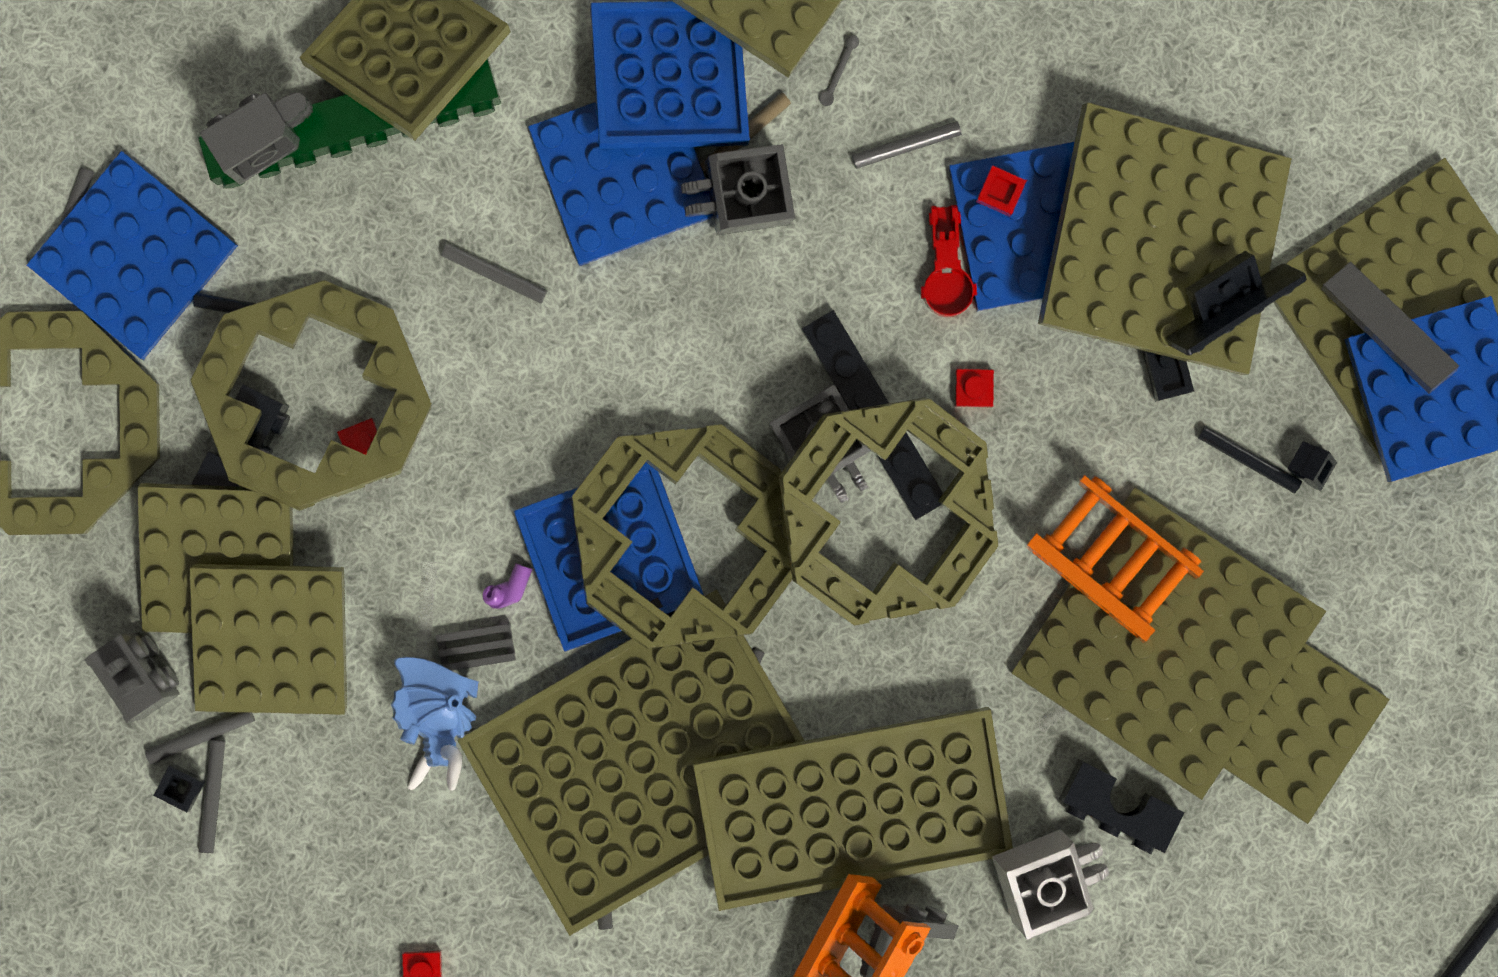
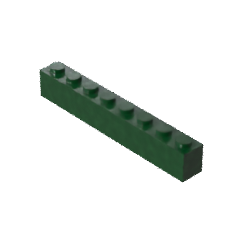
[198,59,502,189]

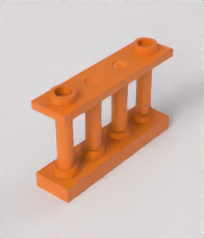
[1026,475,1204,643]
[793,874,931,977]

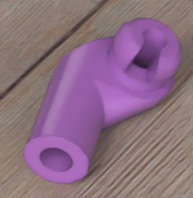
[482,563,532,609]

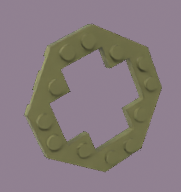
[191,280,432,511]
[0,311,160,535]
[779,397,998,626]
[571,424,792,649]

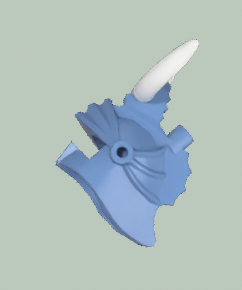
[391,657,479,791]

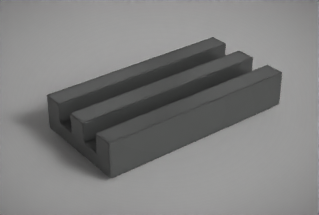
[436,623,516,671]

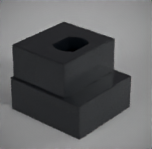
[1288,441,1337,491]
[153,764,206,813]

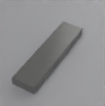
[1321,262,1459,394]

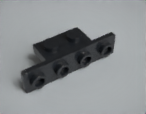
[1166,251,1307,356]

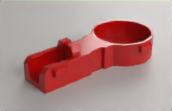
[921,205,977,317]

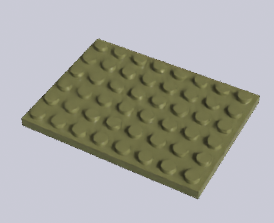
[457,589,805,936]

